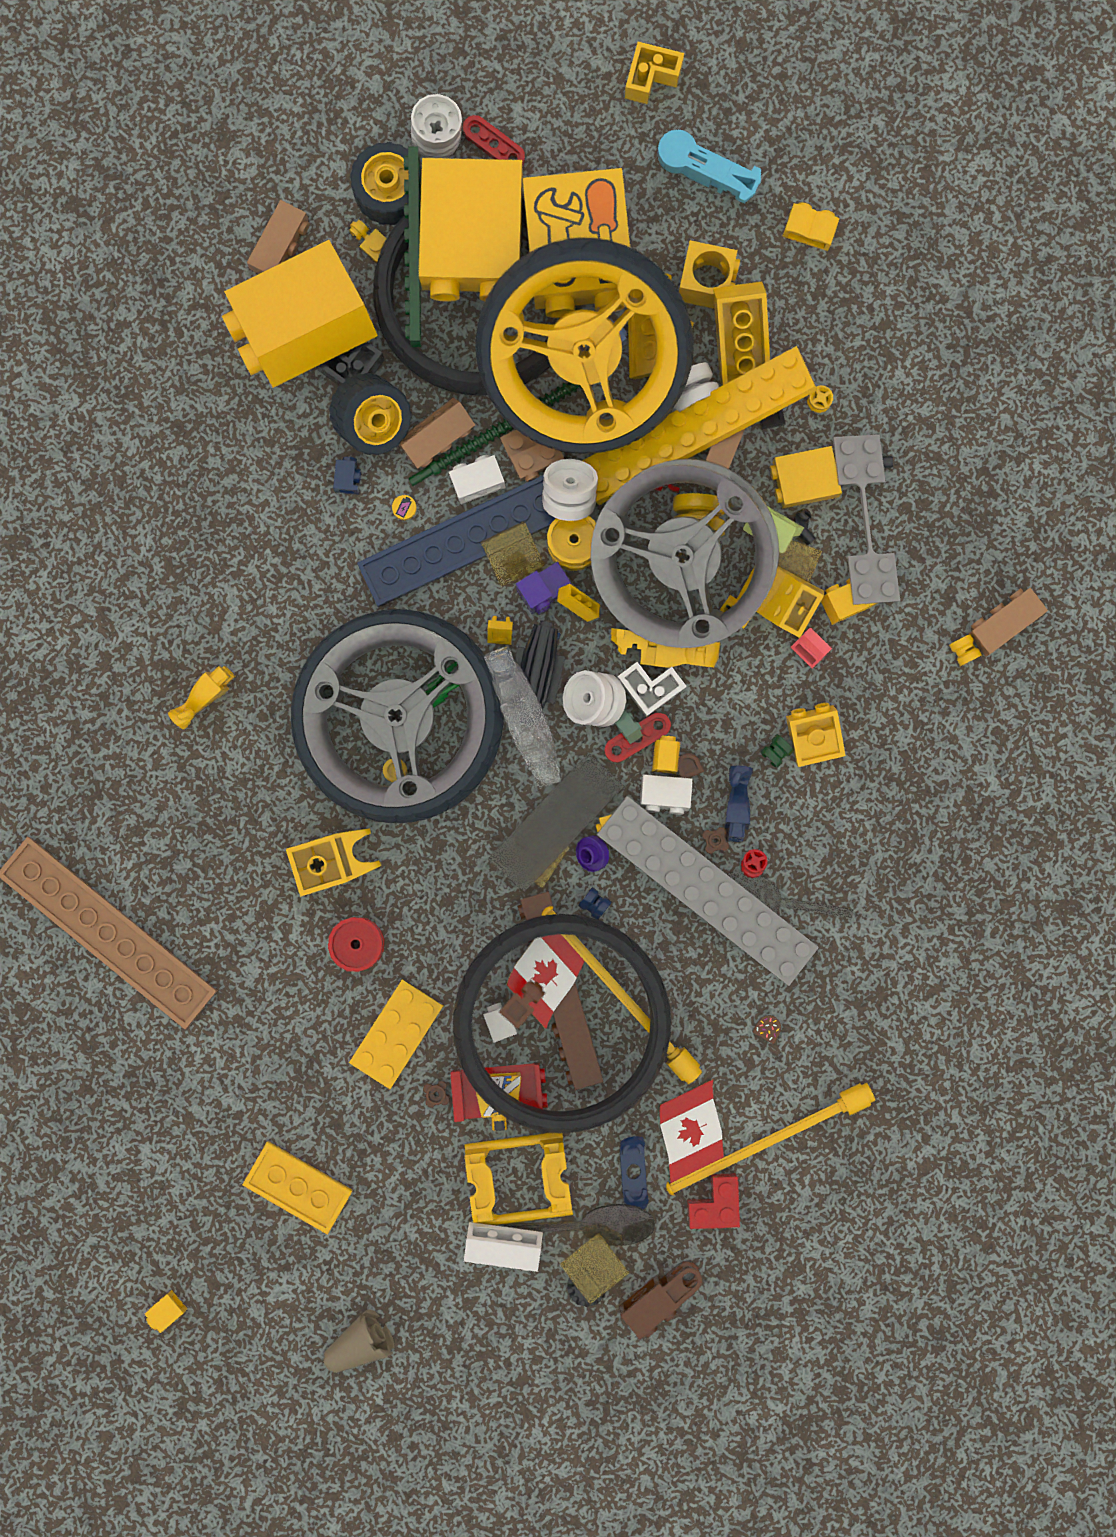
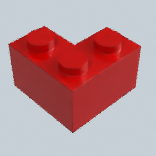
[687,1173,740,1229]

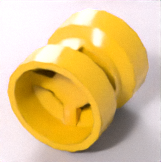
[949,634,982,666]

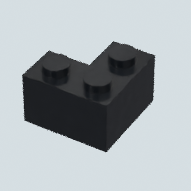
[316,342,385,386]

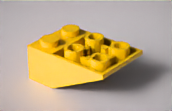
[737,566,824,638]

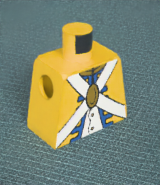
[476,1072,521,1131]

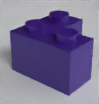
[516,562,572,615]

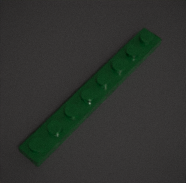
[404,146,421,347]

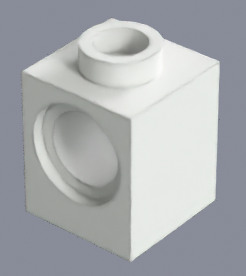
[483,1002,517,1042]

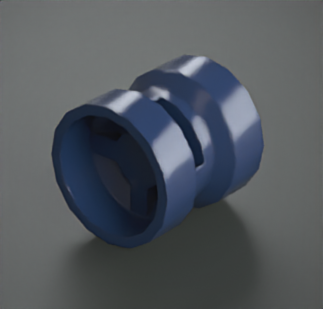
[578,887,612,920]

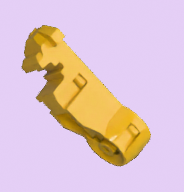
[611,628,721,668]

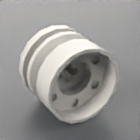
[411,94,462,158]

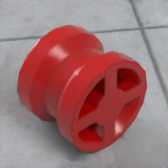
[740,849,768,878]

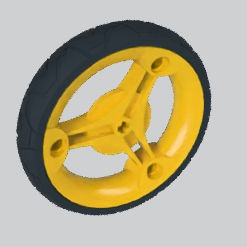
[476,237,694,454]

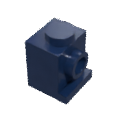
[333,457,361,495]

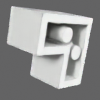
[617,662,686,717]

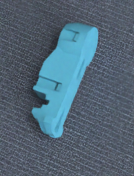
[657,130,761,203]

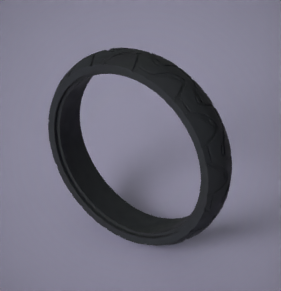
[373,195,582,396]
[453,914,671,1133]

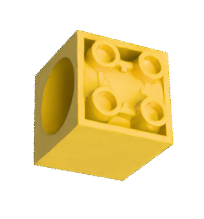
[679,240,741,309]

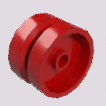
[328,917,385,972]

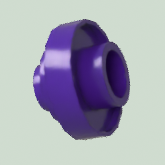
[576,835,609,872]

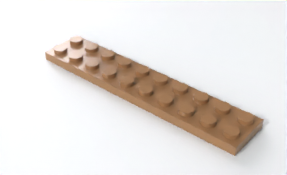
[0,837,218,1029]

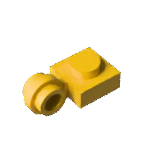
[349,220,387,263]

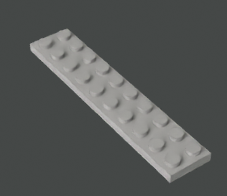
[596,796,819,986]

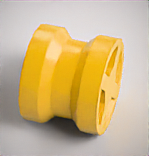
[807,385,833,413]

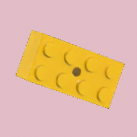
[713,282,770,386]

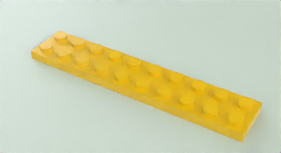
[582,346,817,505]

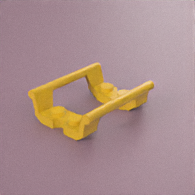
[465,1133,573,1225]

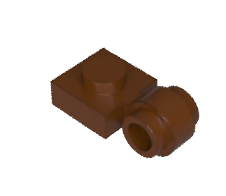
[498,979,546,1029]

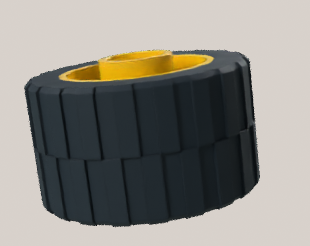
[350,142,422,226]
[329,373,412,455]

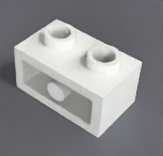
[449,455,506,504]
[640,775,692,815]

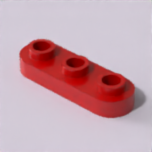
[463,115,525,166]
[604,713,671,763]

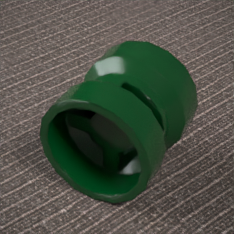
[760,734,794,768]

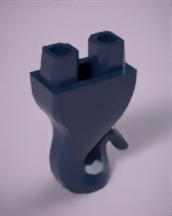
[724,765,753,842]

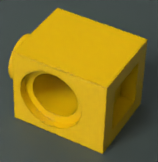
[145,1290,187,1333]

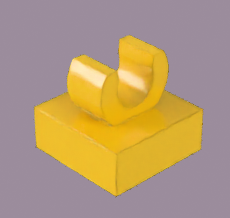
[487,616,513,645]

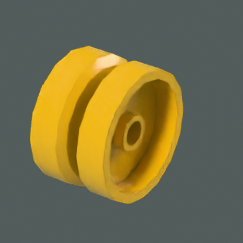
[673,493,725,536]
[547,516,596,571]

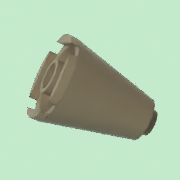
[323,1309,394,1373]

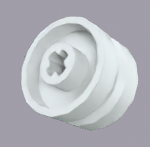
[671,362,719,412]
[542,459,598,521]
[562,670,626,727]

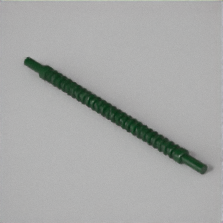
[408,382,583,487]

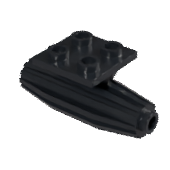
[507,620,565,726]

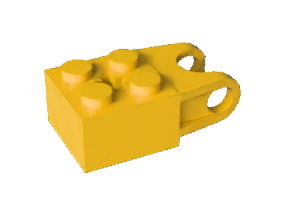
[286,828,381,897]

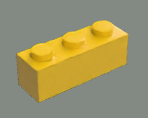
[557,584,600,622]

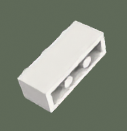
[464,1222,543,1272]

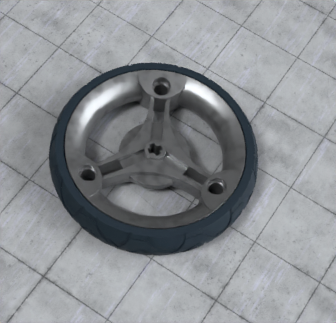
[291,609,504,823]

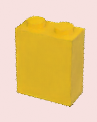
[770,446,842,509]

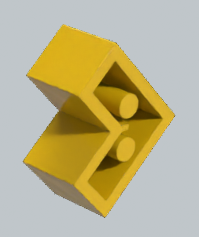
[625,42,684,104]

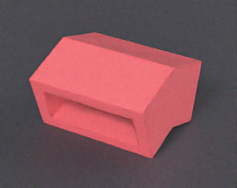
[791,628,832,668]

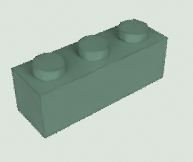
[614,707,643,744]

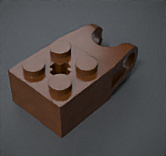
[619,1261,702,1340]

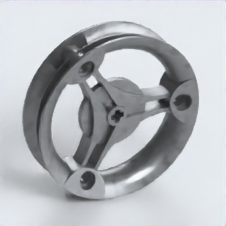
[591,459,779,648]

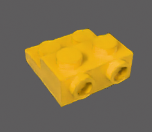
[786,703,846,767]

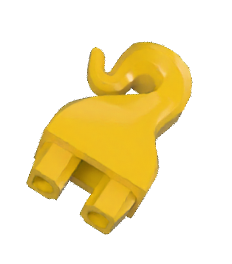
[168,666,236,729]

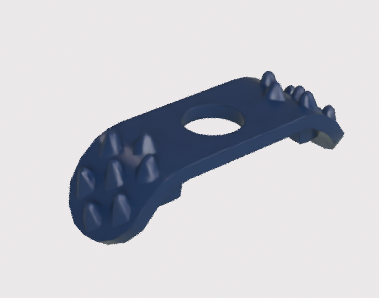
[620,1136,649,1211]

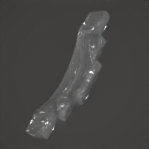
[484,646,562,789]

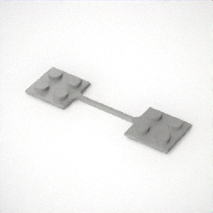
[833,434,900,605]

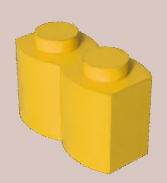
[783,202,839,251]
[652,736,680,774]

